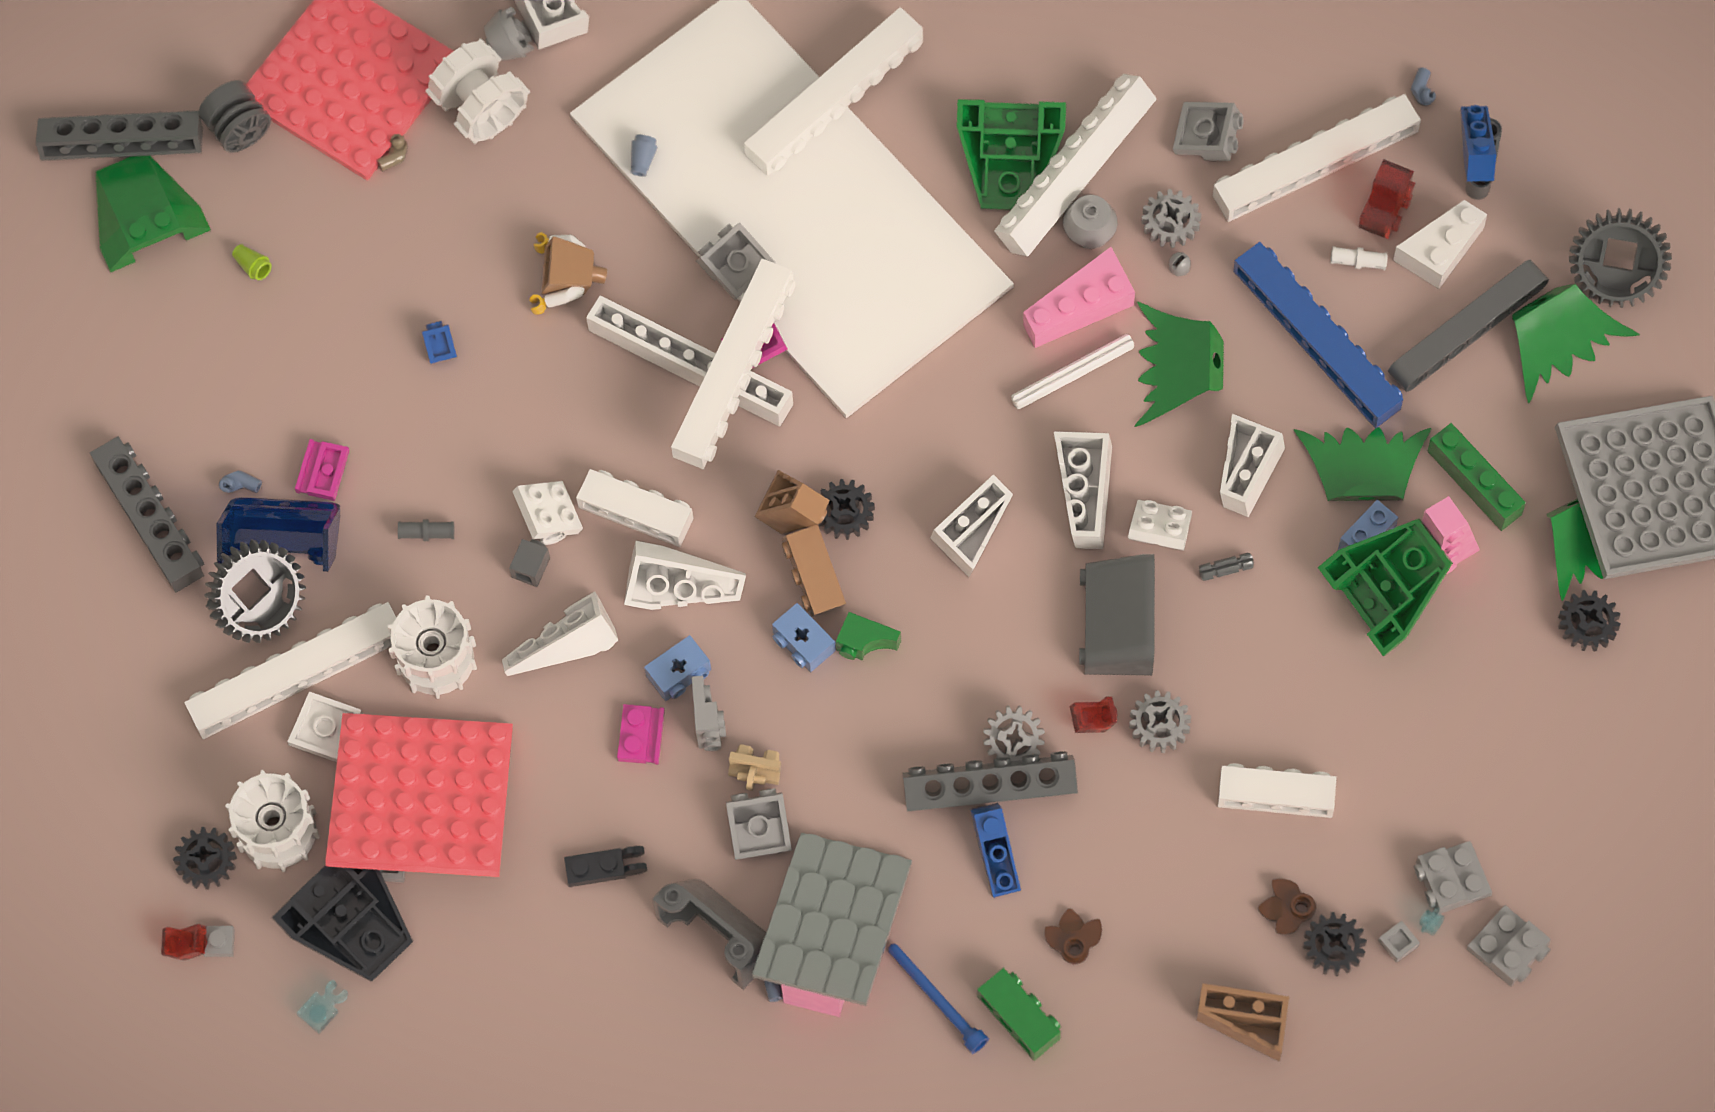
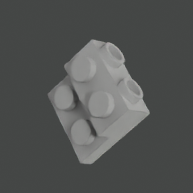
[1173,102,1244,161]
[696,222,776,300]
[692,676,726,751]
[726,788,792,860]
[1414,841,1492,914]
[1467,905,1551,987]

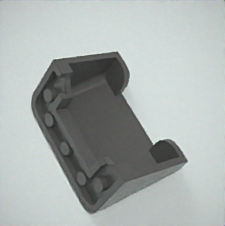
[1079,554,1155,676]
[652,879,766,990]

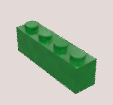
[1427,423,1526,531]

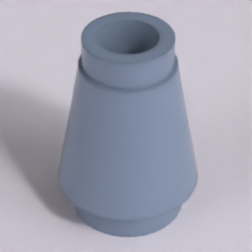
[630,134,658,177]

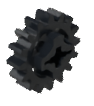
[818,479,875,540]
[1558,590,1621,651]
[173,827,237,890]
[1303,912,1367,976]

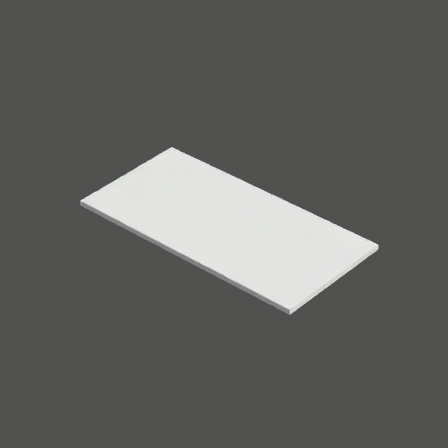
[570,0,1014,418]

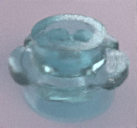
[1419,908,1445,936]

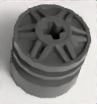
[198,80,271,153]

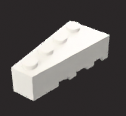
[514,0,589,50]
[1054,432,1112,549]

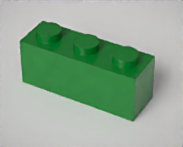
[977,967,1061,1061]

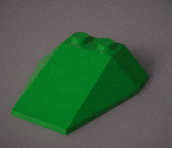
[957,99,1066,210]
[95,155,211,272]
[1317,519,1453,656]

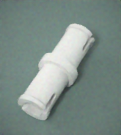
[1330,246,1388,270]

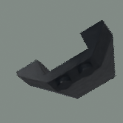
[271,865,413,982]

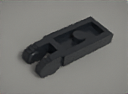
[564,846,647,887]

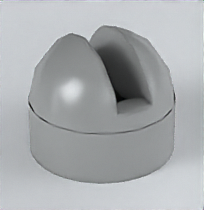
[1169,252,1191,276]

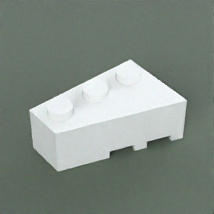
[1393,200,1487,289]
[1220,414,1285,517]
[930,474,1013,577]

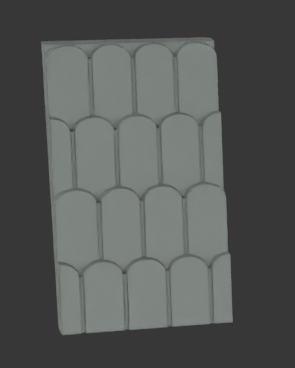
[752,832,912,1017]

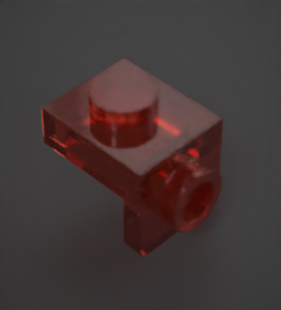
[1069,696,1117,733]
[161,924,207,961]

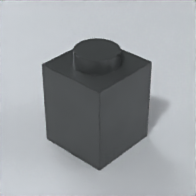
[509,539,550,587]

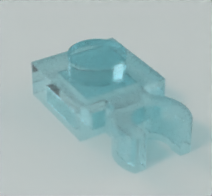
[297,980,348,1034]

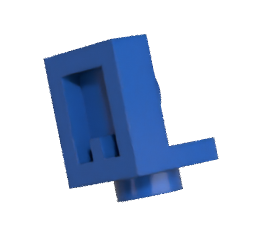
[421,321,457,364]

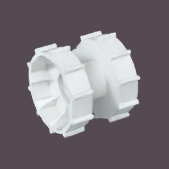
[425,39,530,144]
[388,595,477,699]
[225,770,320,872]

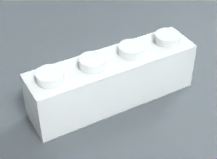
[576,469,693,547]
[1218,763,1336,818]

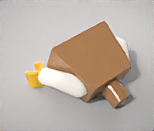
[529,232,607,315]

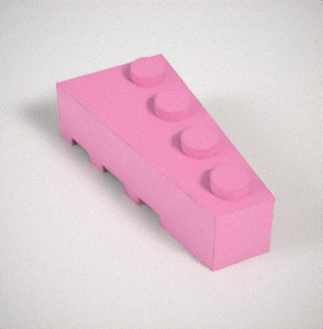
[1023,247,1135,348]
[1422,496,1480,575]

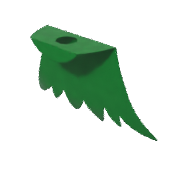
[1512,284,1640,403]
[1134,301,1224,427]
[1294,427,1431,501]
[1546,498,1603,601]

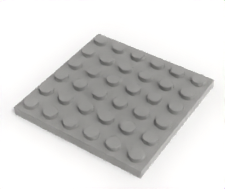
[1555,396,1715,579]

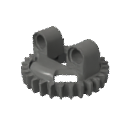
[1569,208,1672,308]
[204,539,306,643]

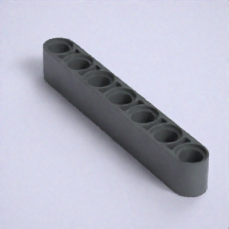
[1388,260,1549,392]

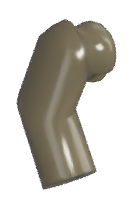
[377,134,408,172]

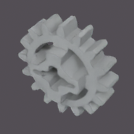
[1142,189,1201,248]
[1129,691,1191,753]
[983,705,1045,761]

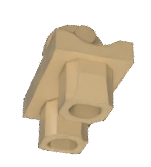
[728,744,781,791]

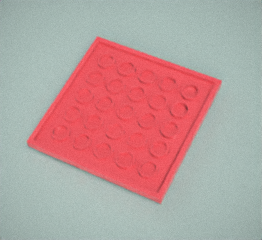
[246,0,453,181]
[326,713,513,877]

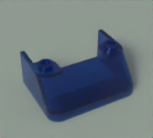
[216,497,340,572]

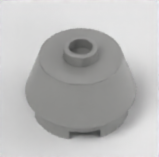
[484,7,534,61]
[1063,195,1118,249]

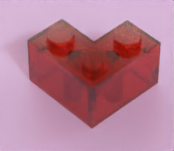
[1358,159,1416,239]

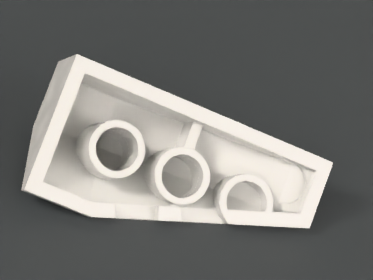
[624,541,746,610]
[502,592,618,676]

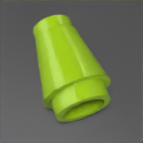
[232,244,272,280]

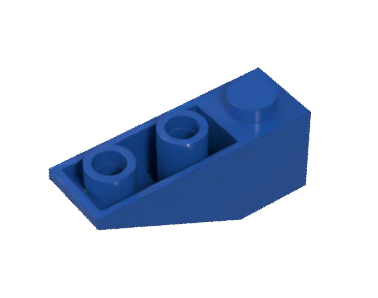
[1460,105,1496,182]
[970,803,1021,898]

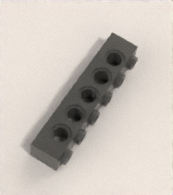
[36,111,203,161]
[90,436,205,593]
[903,751,1078,812]

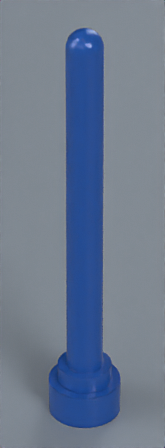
[888,944,989,1054]

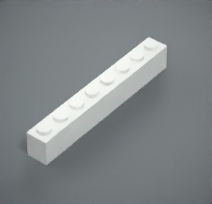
[744,7,923,176]
[994,74,1156,256]
[1213,94,1421,222]
[671,259,795,469]
[586,296,793,427]
[184,602,396,739]

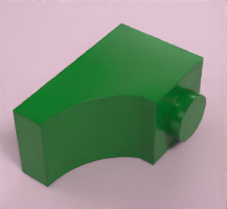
[836,612,901,661]

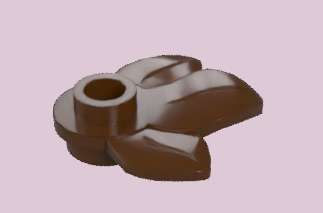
[1258,879,1316,934]
[1045,908,1102,964]

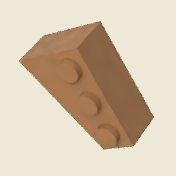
[755,470,830,534]
[781,525,846,616]
[1197,983,1289,1062]

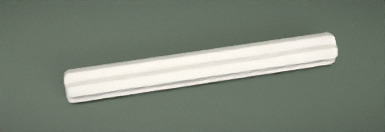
[1011,334,1134,409]

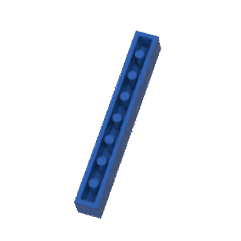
[1233,242,1403,429]

